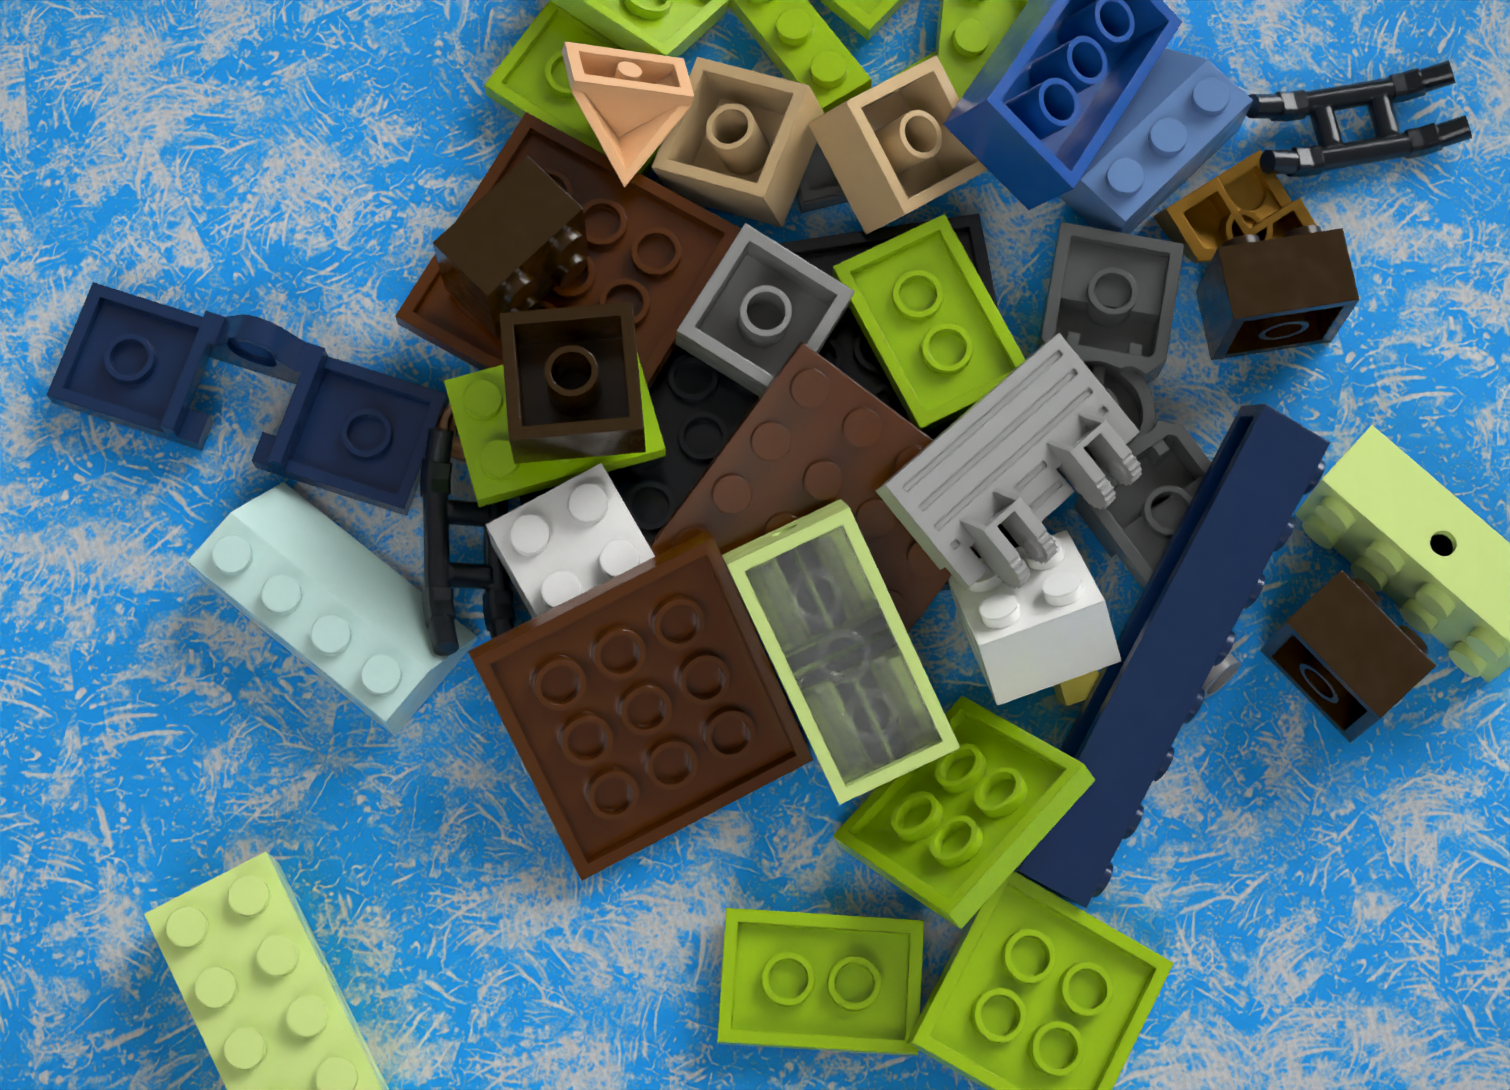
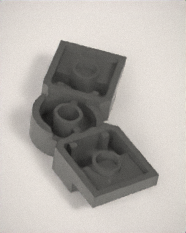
[1036,222,1211,590]

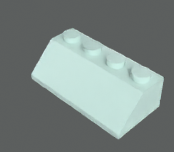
[188,482,478,736]

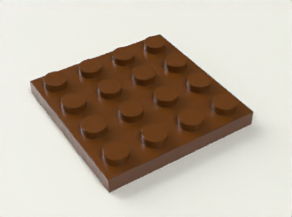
[395,112,741,390]
[649,341,973,634]
[467,531,813,881]

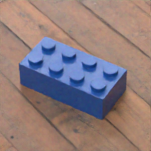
[943,0,1182,210]

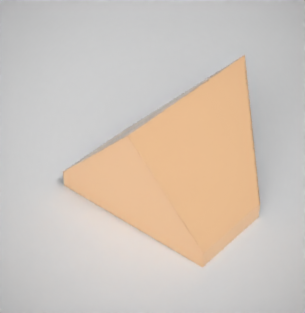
[562,42,694,188]

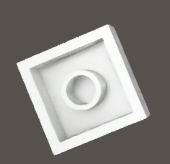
[486,463,655,618]
[948,530,1121,706]

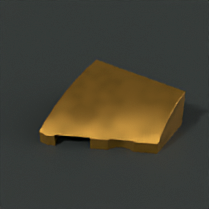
[1153,150,1316,263]

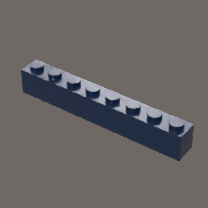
[1015,404,1331,908]

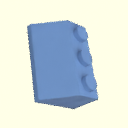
[1059,48,1253,234]

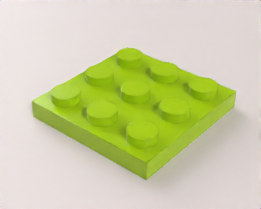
[833,696,1095,929]
[906,871,1174,1090]

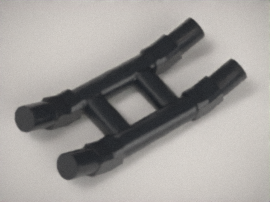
[1246,60,1472,177]
[420,427,516,656]

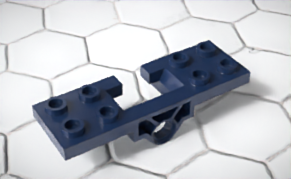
[46,282,450,516]

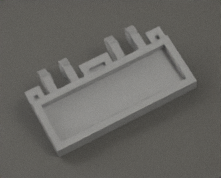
[876,333,1142,590]

